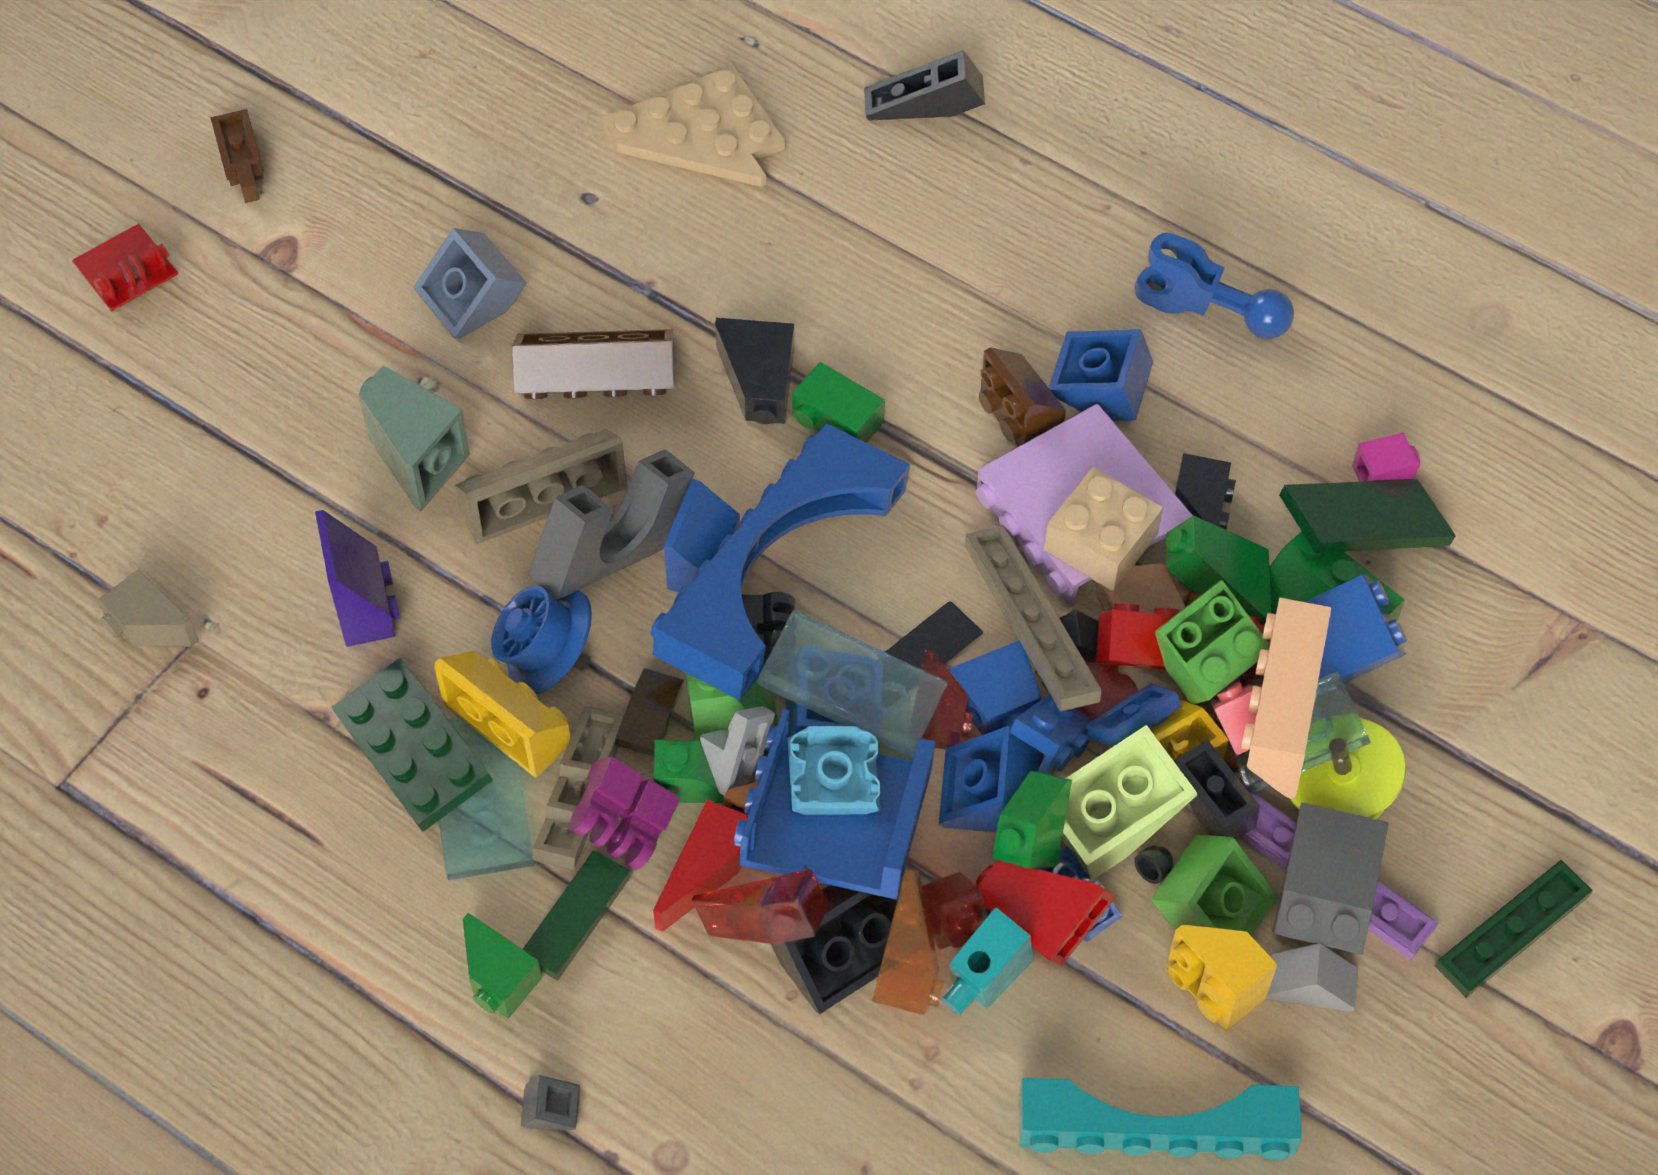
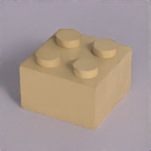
[1044,467,1163,592]

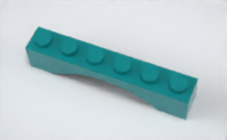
[1019,1078,1302,1160]

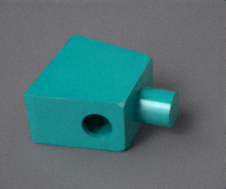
[940,908,1034,1016]

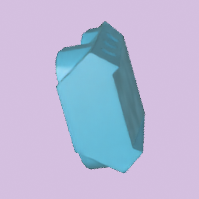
[787,726,880,815]

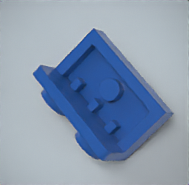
[1010,694,1094,774]

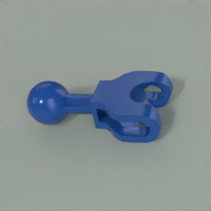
[1135,233,1294,339]

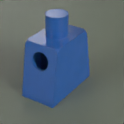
[947,641,1041,735]

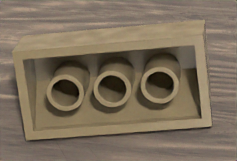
[455,429,627,544]

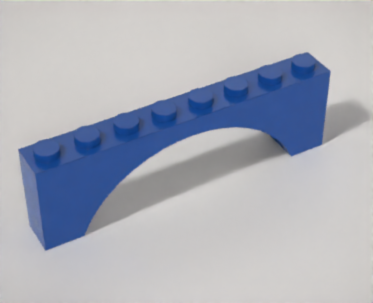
[651,423,910,701]

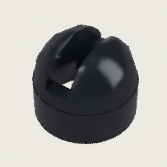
[1134,845,1174,884]

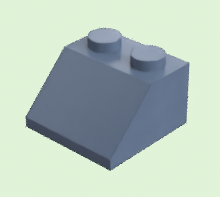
[413,228,527,339]

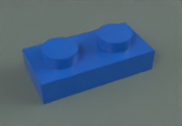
[1086,683,1181,748]

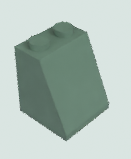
[359,365,470,511]

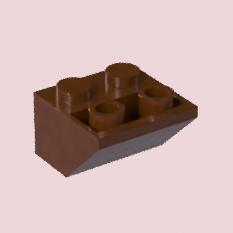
[979,347,1066,447]

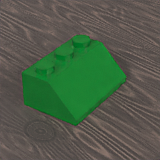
[1269,531,1405,620]

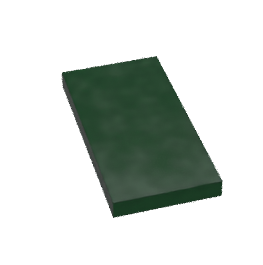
[1279,479,1456,553]

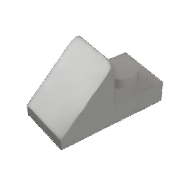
[700,706,775,796]

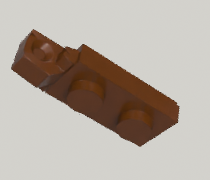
[210,109,264,203]

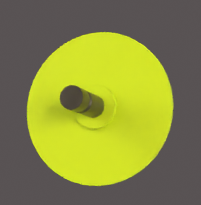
[1290,717,1406,819]

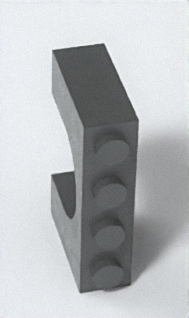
[528,449,695,600]

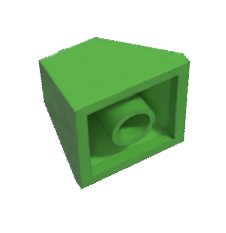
[685,671,778,753]

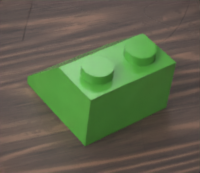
[1151,834,1278,937]

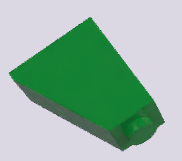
[1165,515,1271,625]

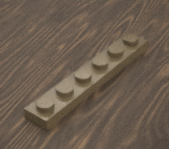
[965,526,1102,712]

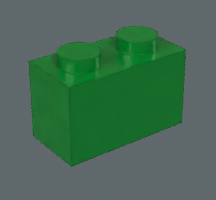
[792,362,885,443]

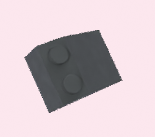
[1272,802,1389,955]

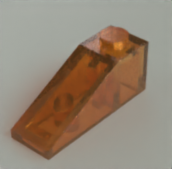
[872,868,944,1015]

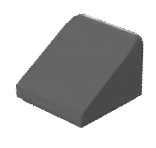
[521,1075,580,1130]

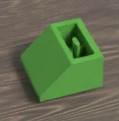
[1155,580,1270,704]

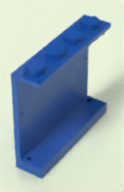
[734,709,936,899]

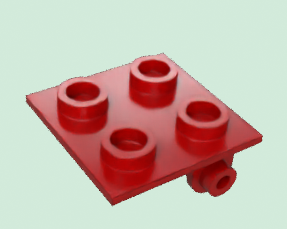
[72,223,179,312]

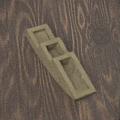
[532,706,624,870]

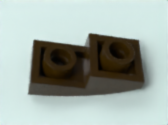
[615,668,684,756]

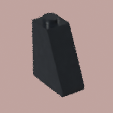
[715,317,794,424]

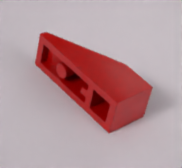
[653,800,748,931]

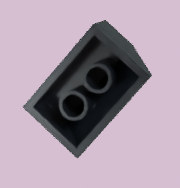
[762,885,928,1014]

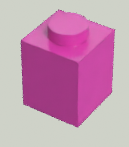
[1352,432,1420,482]

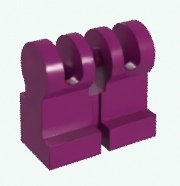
[569,756,681,870]

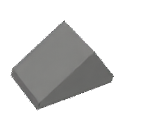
[1266,943,1357,1012]

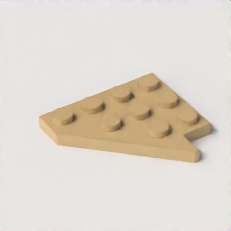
[601,64,785,187]

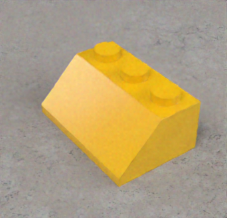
[434,650,571,778]

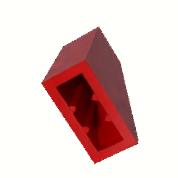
[971,860,1117,966]

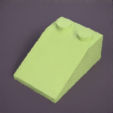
[1062,725,1197,881]

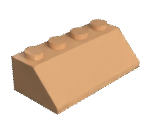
[1241,598,1331,799]

